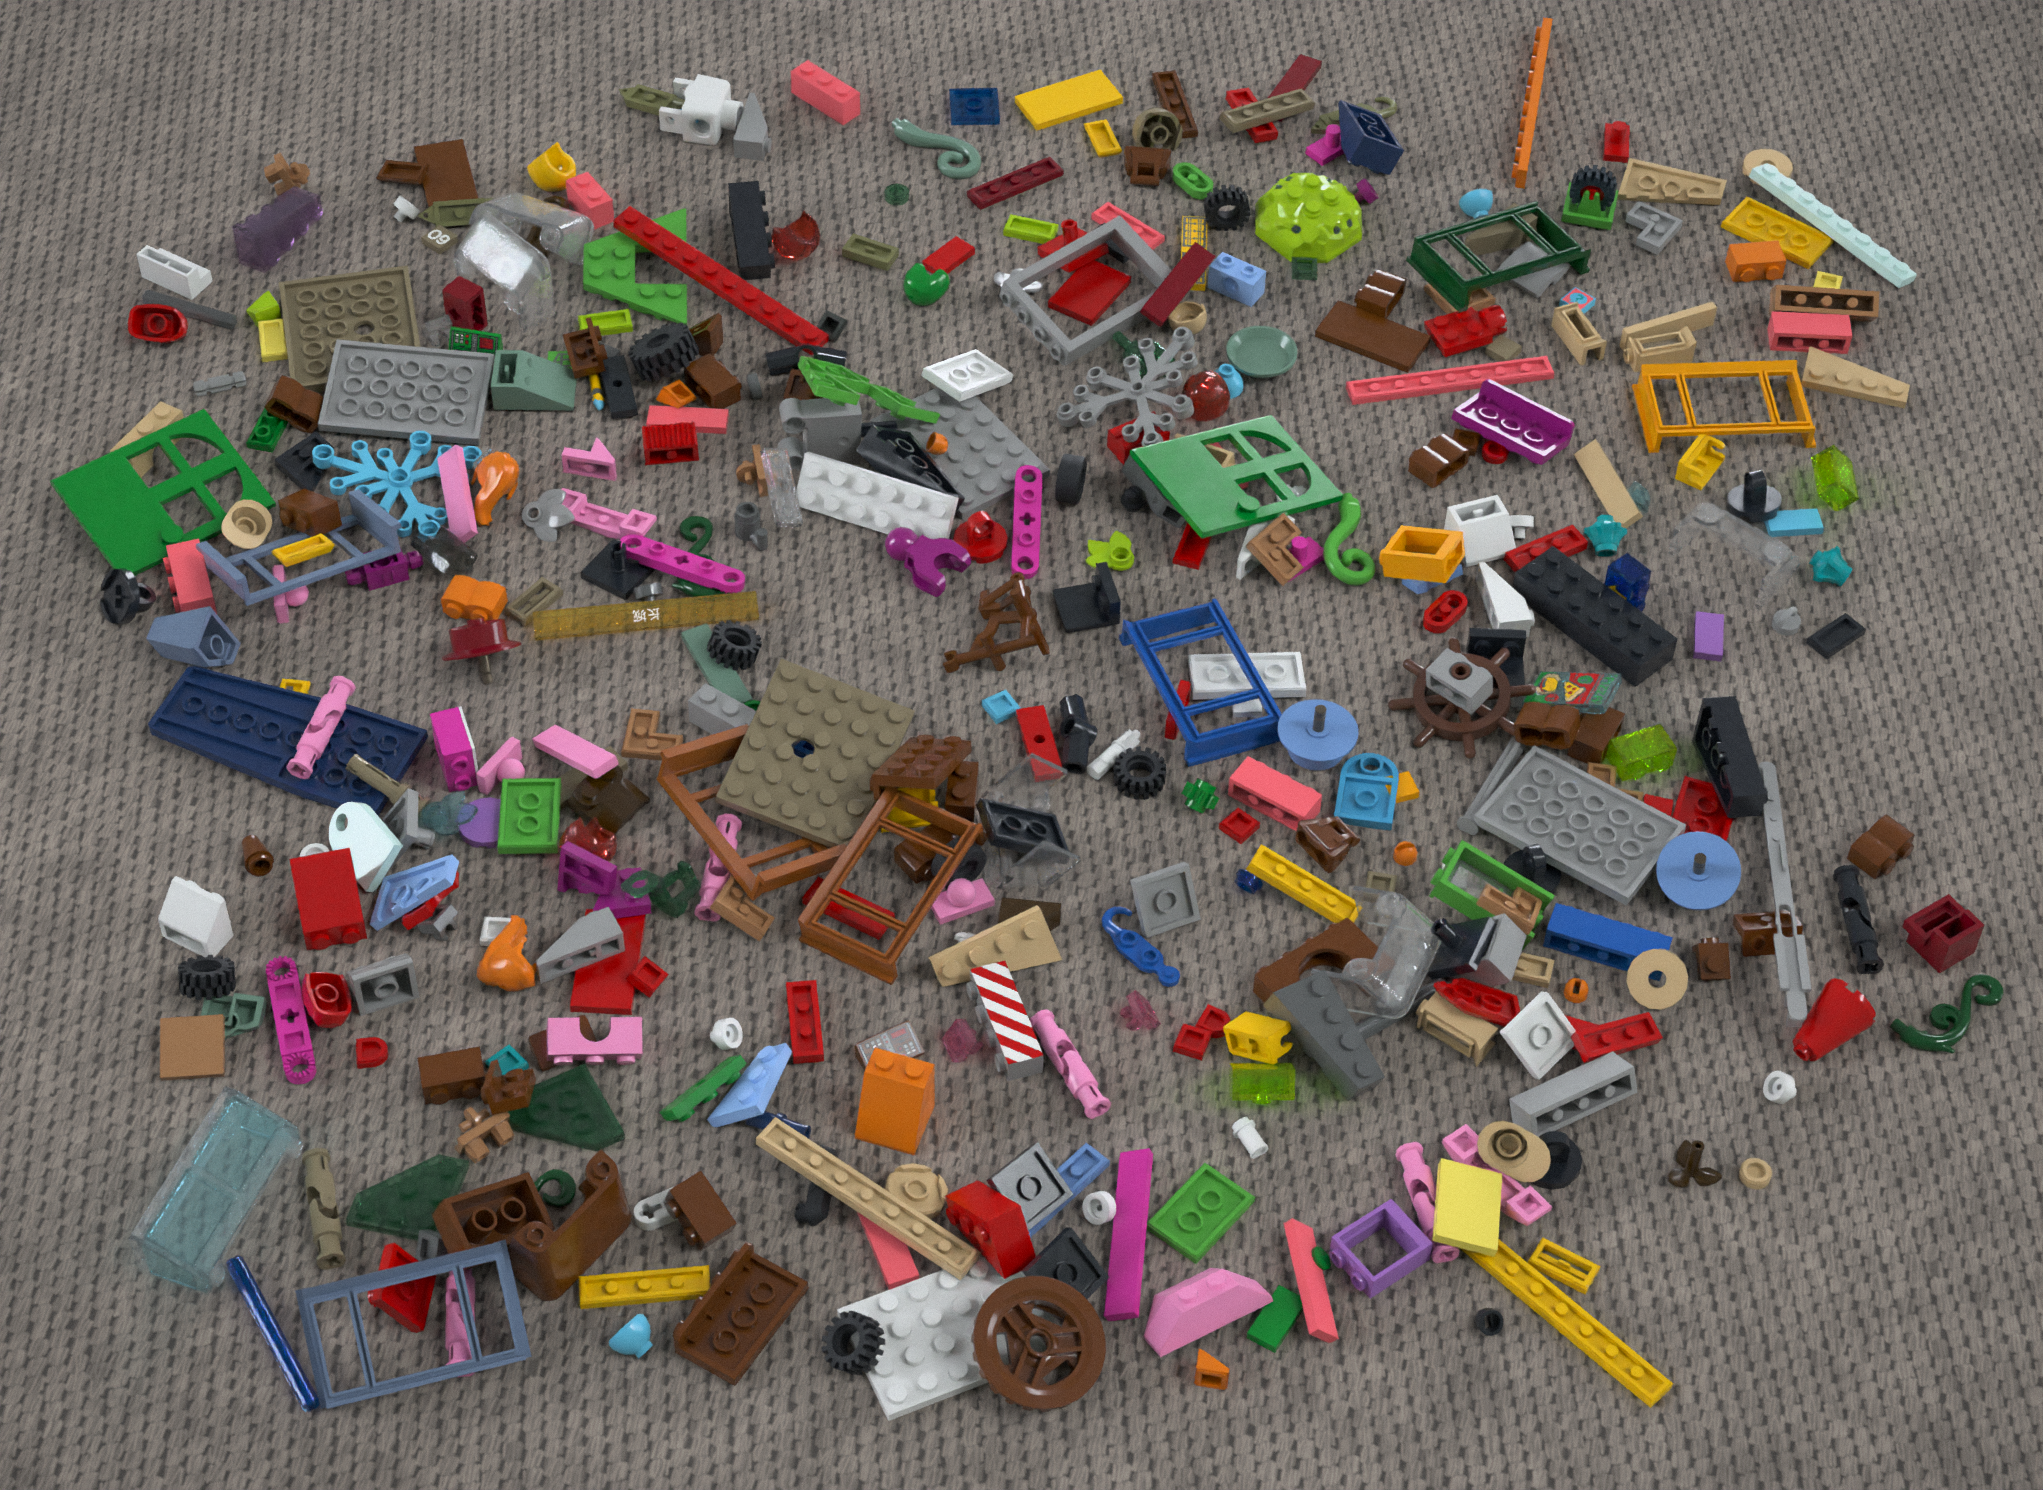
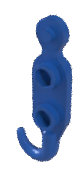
[1101,906,1180,987]

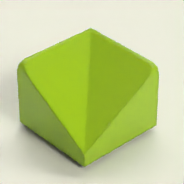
[247,291,281,327]

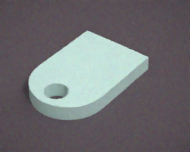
[329,802,403,892]

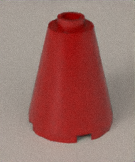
[1792,978,1876,1062]

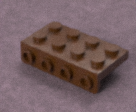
[870,734,972,801]
[672,1242,809,1386]

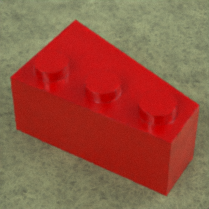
[945,1180,1036,1279]

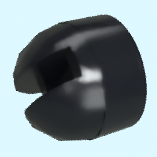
[1475,1308,1504,1336]

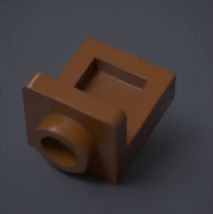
[1692,938,1731,980]

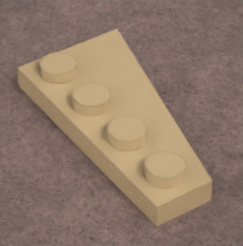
[1617,158,1727,205]
[1801,346,1910,408]
[928,905,1062,987]

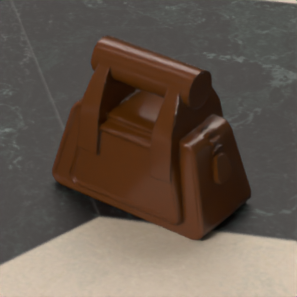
[1124,146,1171,186]
[1295,816,1360,873]

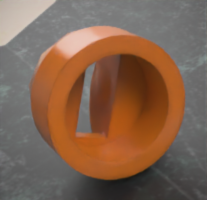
[926,432,948,455]
[1393,841,1417,866]
[1563,977,1589,1003]

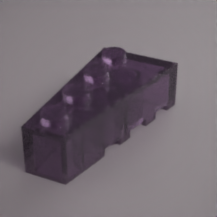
[232,186,323,273]

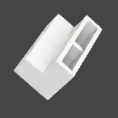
[137,245,212,300]

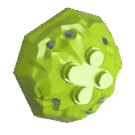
[1255,173,1362,263]

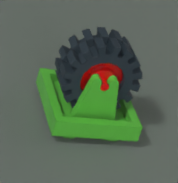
[1561,165,1619,230]

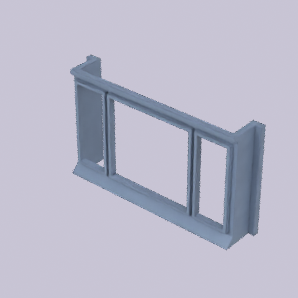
[196,489,402,606]
[295,1240,532,1409]

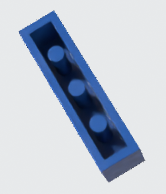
[1543,903,1673,981]

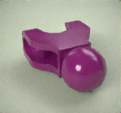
[885,527,971,597]

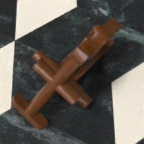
[943,572,1050,673]

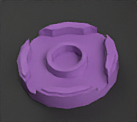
[458,797,501,849]

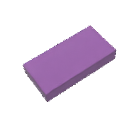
[1693,611,1724,662]

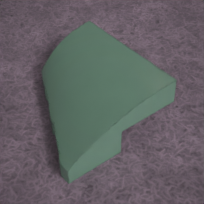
[200,993,268,1039]

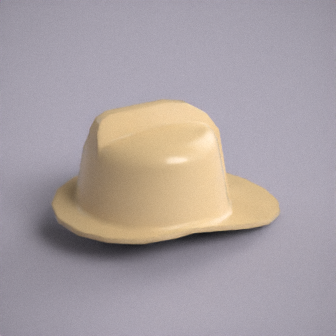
[221,500,272,549]
[1477,1121,1551,1183]

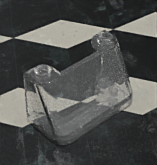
[468,192,594,267]

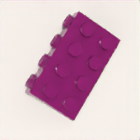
[1451,379,1575,465]

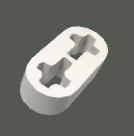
[634,1187,678,1231]

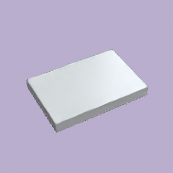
[922,349,1013,402]

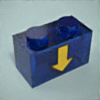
[1604,553,1652,612]

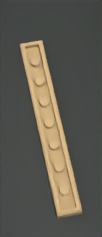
[756,1117,981,1280]

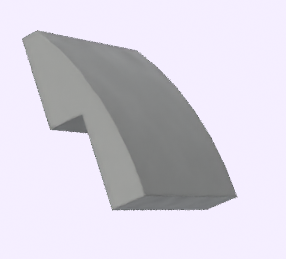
[1496,242,1570,298]

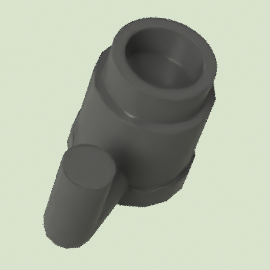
[734,502,768,550]

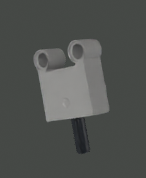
[777,398,898,472]

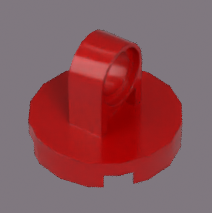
[953,511,1008,564]

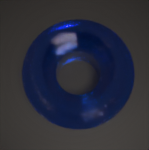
[1234,869,1263,894]

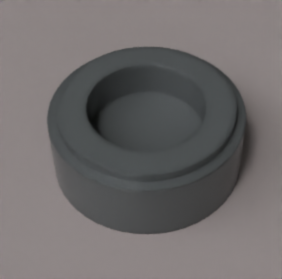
[746,373,763,400]

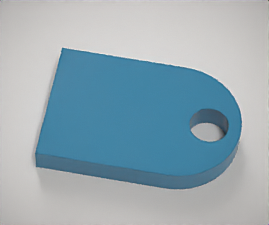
[1334,753,1399,831]

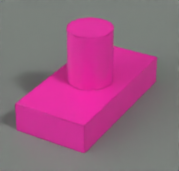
[1305,124,1344,166]
[1288,536,1324,582]

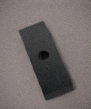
[600,355,638,419]

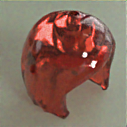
[771,211,820,261]
[1181,370,1230,422]
[559,817,617,862]

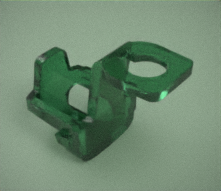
[620,860,701,918]

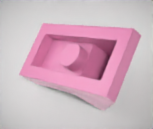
[562,438,617,481]

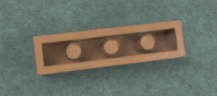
[1769,285,1880,322]

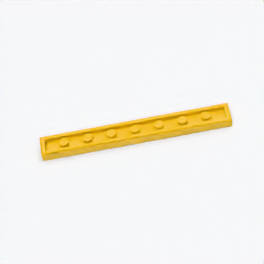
[1460,1239,1673,1408]

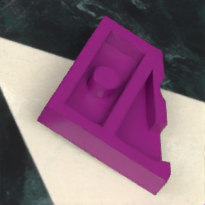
[557,841,617,895]
[593,867,651,918]

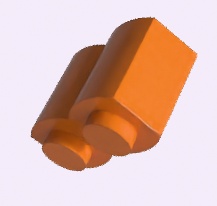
[441,575,508,621]

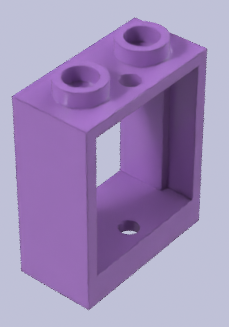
[1329,1199,1433,1299]

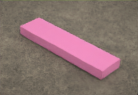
[437,444,478,547]
[532,725,619,779]

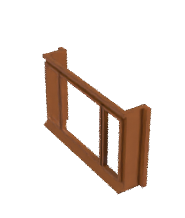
[656,724,847,901]
[798,787,987,985]

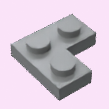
[1625,201,1683,255]

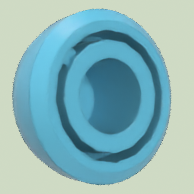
[1459,189,1493,219]
[1207,364,1244,399]
[609,1314,653,1358]

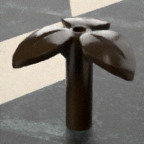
[1667,1139,1722,1188]

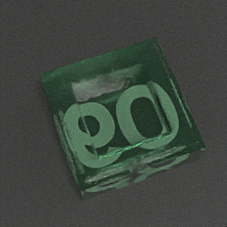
[1291,257,1318,280]

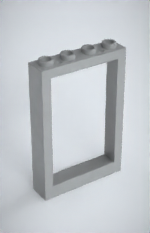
[999,215,1172,366]

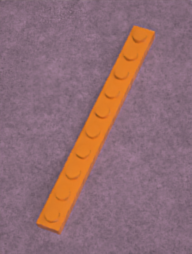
[1511,17,1553,189]

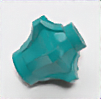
[1584,515,1627,557]
[1809,546,1853,587]

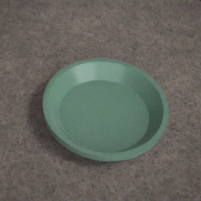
[1226,326,1298,379]

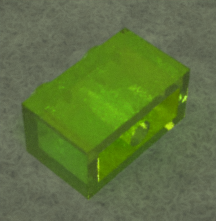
[1606,724,1677,781]

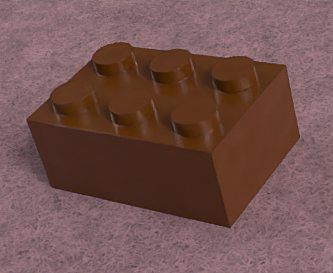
[432,1172,555,1271]

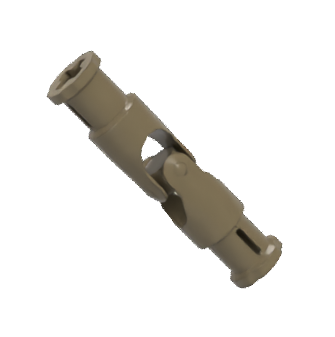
[301,1148,346,1270]

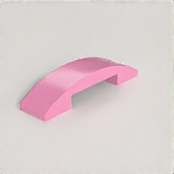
[561,488,657,539]
[1442,1124,1552,1226]

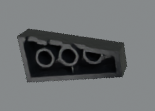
[1692,696,1768,818]

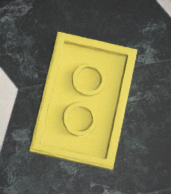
[1432,1158,1502,1257]

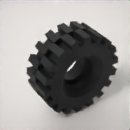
[628,322,699,382]

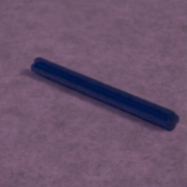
[226,1255,320,1413]

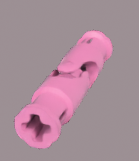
[287,676,356,779]
[694,813,742,922]
[1029,1009,1111,1119]
[1395,1142,1460,1263]
[445,1253,475,1377]

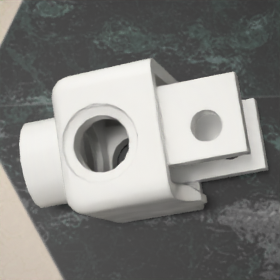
[659,74,744,145]

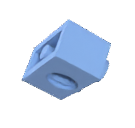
[1207,252,1266,307]

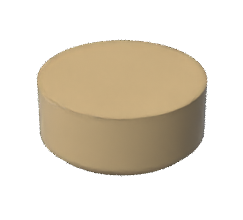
[1739,1158,1772,1189]

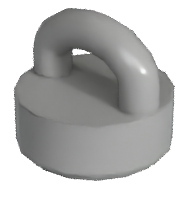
[1772,607,1801,636]

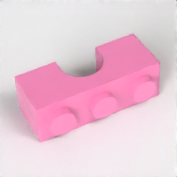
[547,1017,643,1065]

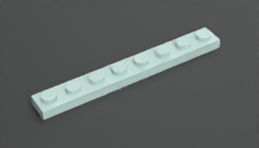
[1749,163,1917,288]

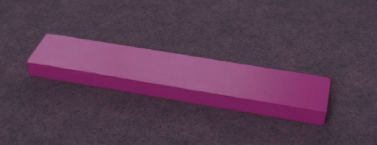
[1104,1148,1153,1321]

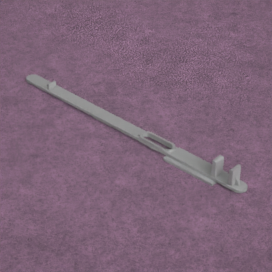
[1758,762,1811,1027]

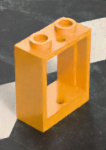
[1379,525,1465,583]

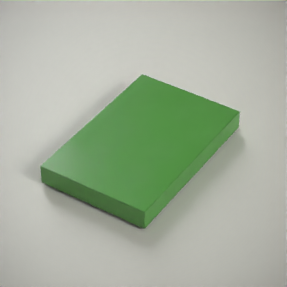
[497,778,562,854]
[1147,1163,1255,1264]

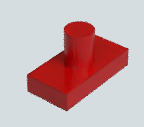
[1603,121,1630,163]

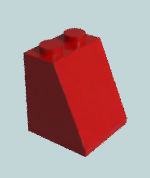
[289,847,367,950]

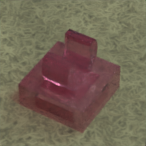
[1120,990,1161,1031]
[941,1019,983,1063]

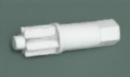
[1087,729,1140,780]

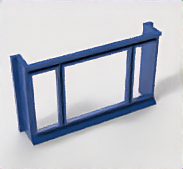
[1119,598,1282,767]

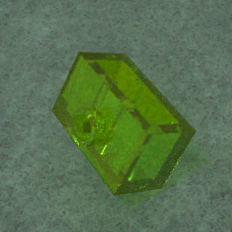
[1811,444,1859,511]
[1229,1063,1295,1104]

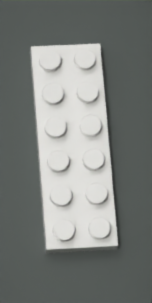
[793,452,959,539]

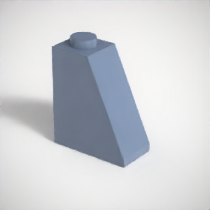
[146,606,241,667]

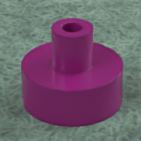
[1354,178,1379,204]

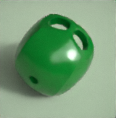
[903,263,950,306]

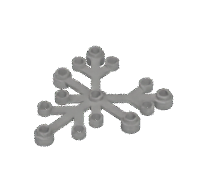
[1057,327,1198,446]

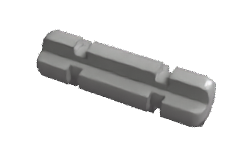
[193,371,246,397]

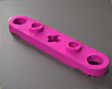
[1011,465,1042,579]
[620,534,745,594]
[266,956,317,1085]

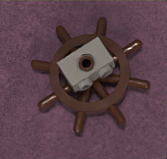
[1388,638,1536,759]

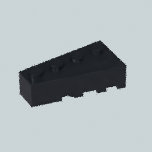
[728,181,775,280]
[856,425,965,514]

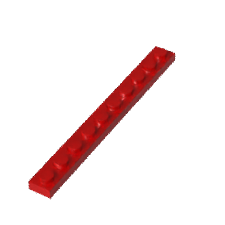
[613,206,829,355]

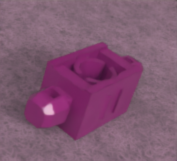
[345,547,424,591]

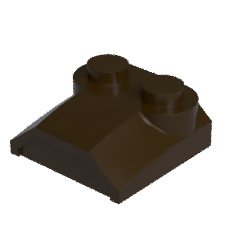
[568,765,650,838]

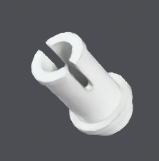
[1232,1117,1268,1159]

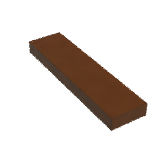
[1152,70,1198,139]

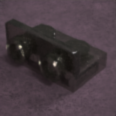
[410,526,478,576]

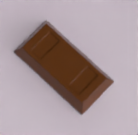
[376,160,430,185]

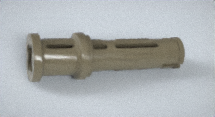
[345,754,431,820]

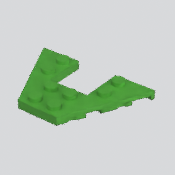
[583,208,687,325]
[798,356,940,424]

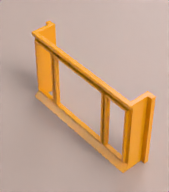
[1632,360,1816,453]

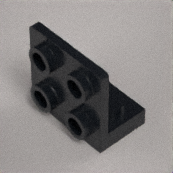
[1053,562,1121,633]
[1466,628,1527,688]

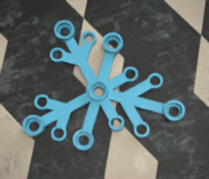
[312,431,482,544]

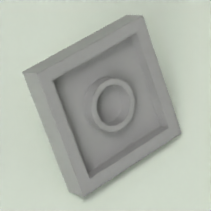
[382,788,435,869]
[1130,862,1201,938]

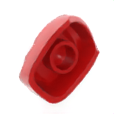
[128,304,188,343]
[301,972,352,1028]

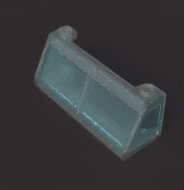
[129,1086,303,1296]

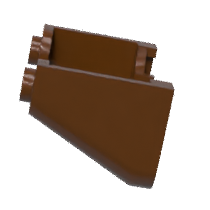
[508,1149,632,1301]

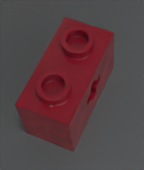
[442,276,488,331]

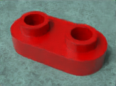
[1423,590,1468,634]

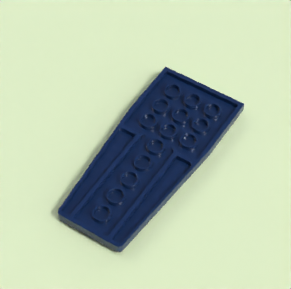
[148,666,428,816]

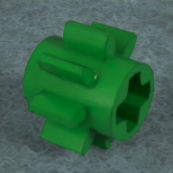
[1181,778,1219,814]

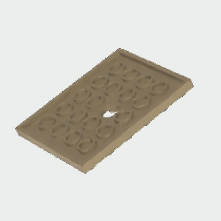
[279,265,420,392]
[715,658,915,848]

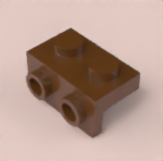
[563,317,608,379]

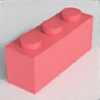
[791,60,860,125]
[1767,311,1852,354]
[163,539,217,614]
[1228,756,1322,831]

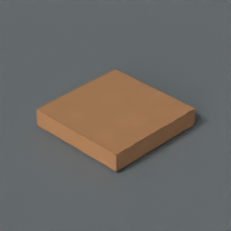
[160,1014,225,1081]

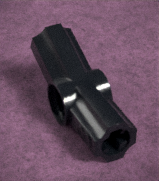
[765,343,847,375]
[1059,694,1097,774]

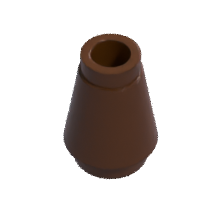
[242,835,274,877]

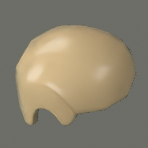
[1168,301,1207,335]

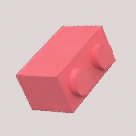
[566,172,614,230]

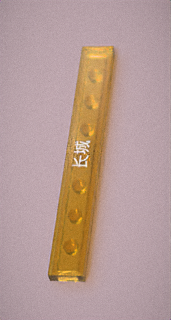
[533,591,759,641]

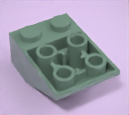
[491,350,577,411]

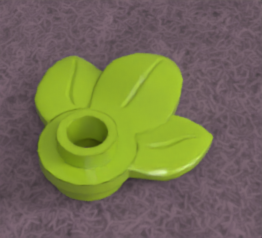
[1085,531,1134,571]

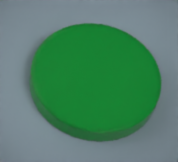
[1311,1246,1331,1270]

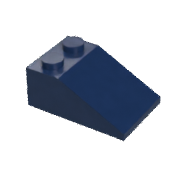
[1338,100,1404,175]

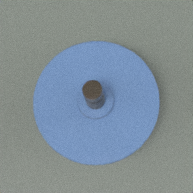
[1278,699,1358,770]
[1656,831,1741,910]

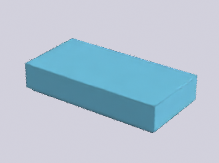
[1764,508,1824,537]

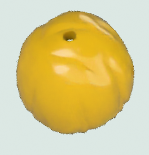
[527,142,576,192]

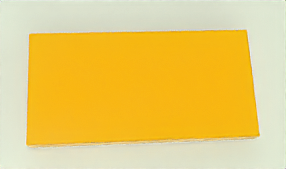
[1015,69,1123,131]
[1721,197,1834,269]

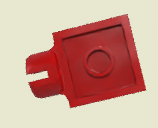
[1424,305,1507,357]

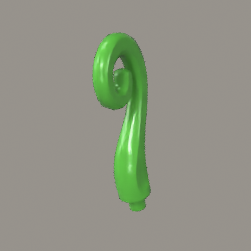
[1323,493,1375,586]

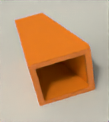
[855,1048,935,1155]

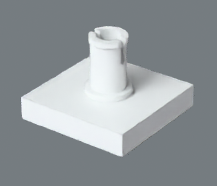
[1500,991,1576,1080]

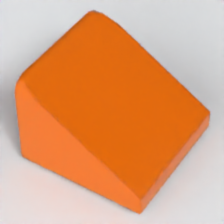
[656,379,697,408]
[1194,1349,1230,1390]

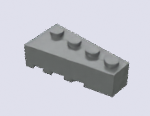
[1263,970,1385,1101]

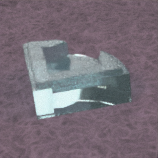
[1628,481,1650,513]

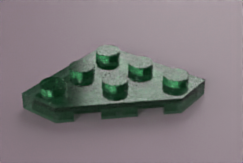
[508,1064,625,1152]
[346,1154,470,1241]

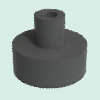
[634,583,663,609]

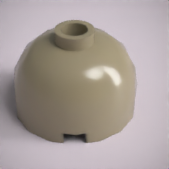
[1132,107,1183,152]

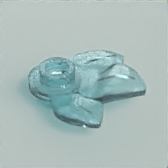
[422,791,478,836]

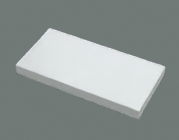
[1188,652,1306,700]

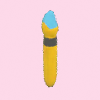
[589,373,605,411]

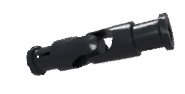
[1833,865,1884,974]

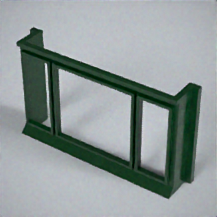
[1406,201,1591,313]

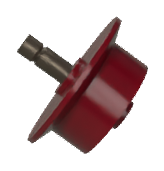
[442,617,521,684]

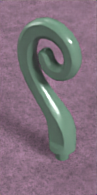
[891,118,982,179]

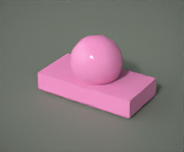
[272,564,309,623]
[476,737,525,795]
[931,878,995,925]

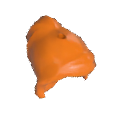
[471,451,519,527]
[476,915,537,992]

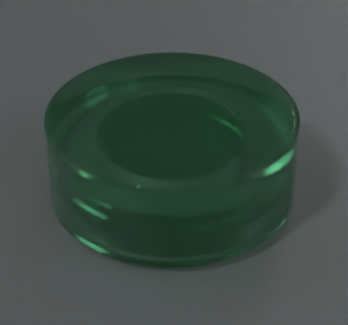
[884,183,909,205]

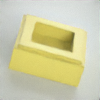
[1813,271,1843,289]

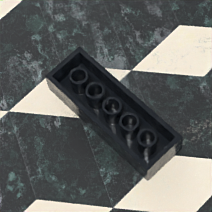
[1513,546,1678,687]

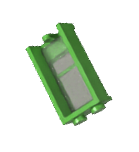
[1429,840,1555,951]

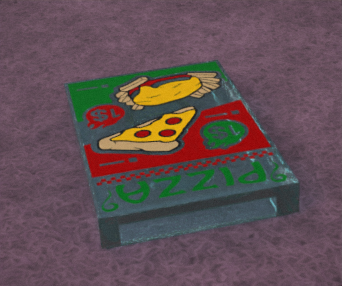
[1522,671,1622,714]

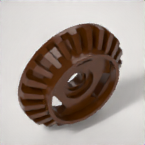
[971,1276,1106,1412]

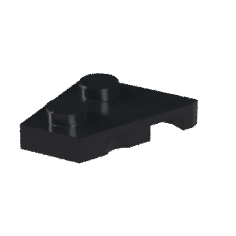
[275,431,334,492]

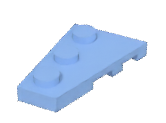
[370,854,459,931]
[707,1043,792,1127]

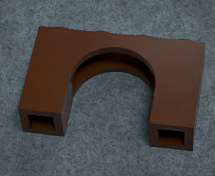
[1253,917,1395,1003]

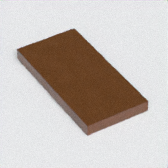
[414,139,478,208]
[1315,300,1431,373]

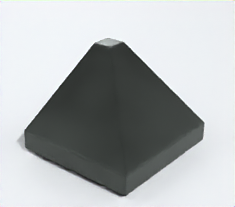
[817,310,848,343]

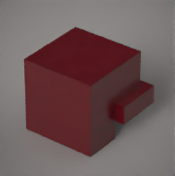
[1902,894,1985,974]

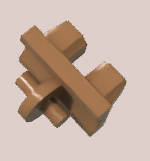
[264,152,310,201]
[736,444,782,497]
[454,1107,514,1163]

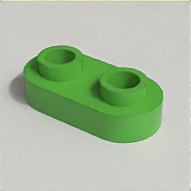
[1172,162,1213,199]

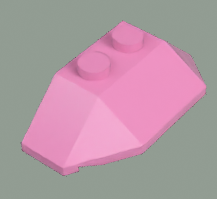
[1144,1268,1273,1357]

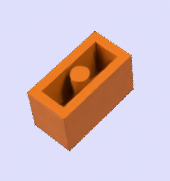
[1725,240,1786,282]

